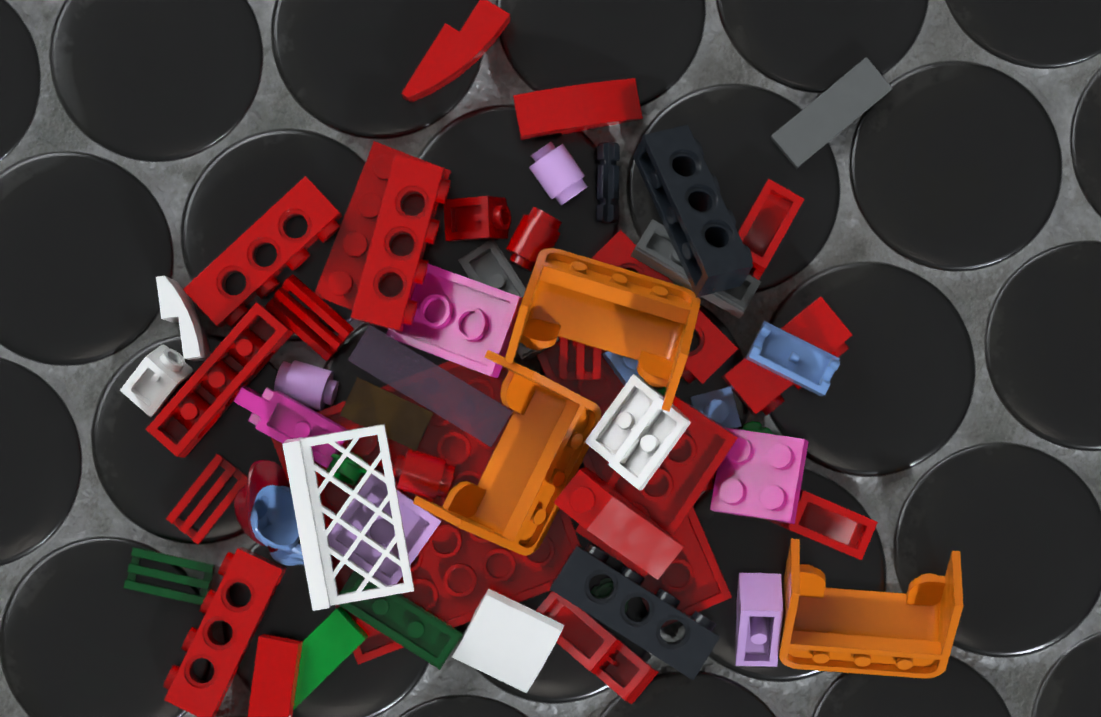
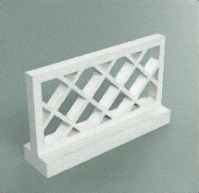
[282,424,414,611]

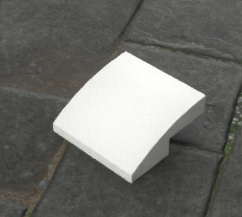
[156,276,211,362]
[584,374,691,491]
[452,588,564,693]

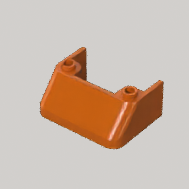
[504,248,701,412]
[413,350,601,556]
[779,538,964,679]

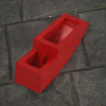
[401,0,511,103]
[513,78,643,140]
[738,178,804,280]
[764,490,878,560]
[536,591,659,704]

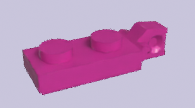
[234,385,348,468]

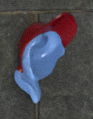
[234,460,304,566]

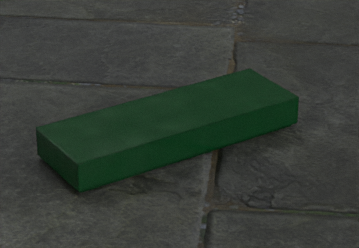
[338,571,463,670]

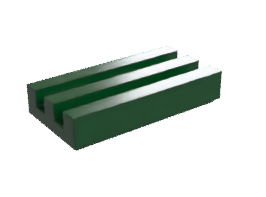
[124,547,216,605]

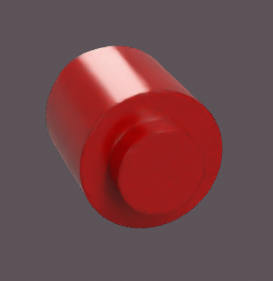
[506,207,562,272]
[393,448,455,500]

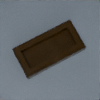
[340,377,434,451]

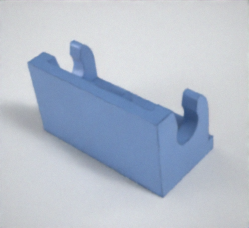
[745,321,840,396]

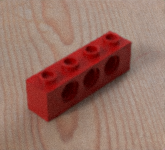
[351,155,451,332]
[183,176,343,328]
[591,230,738,385]
[145,302,294,458]
[163,547,287,717]

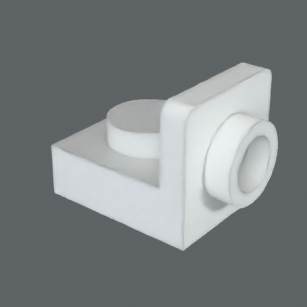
[120,344,193,417]

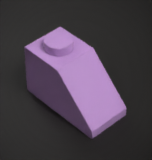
[735,573,783,667]

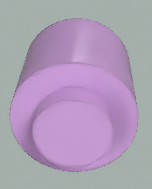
[529,142,588,205]
[274,360,339,411]

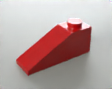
[553,467,685,580]

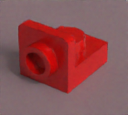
[444,196,511,242]

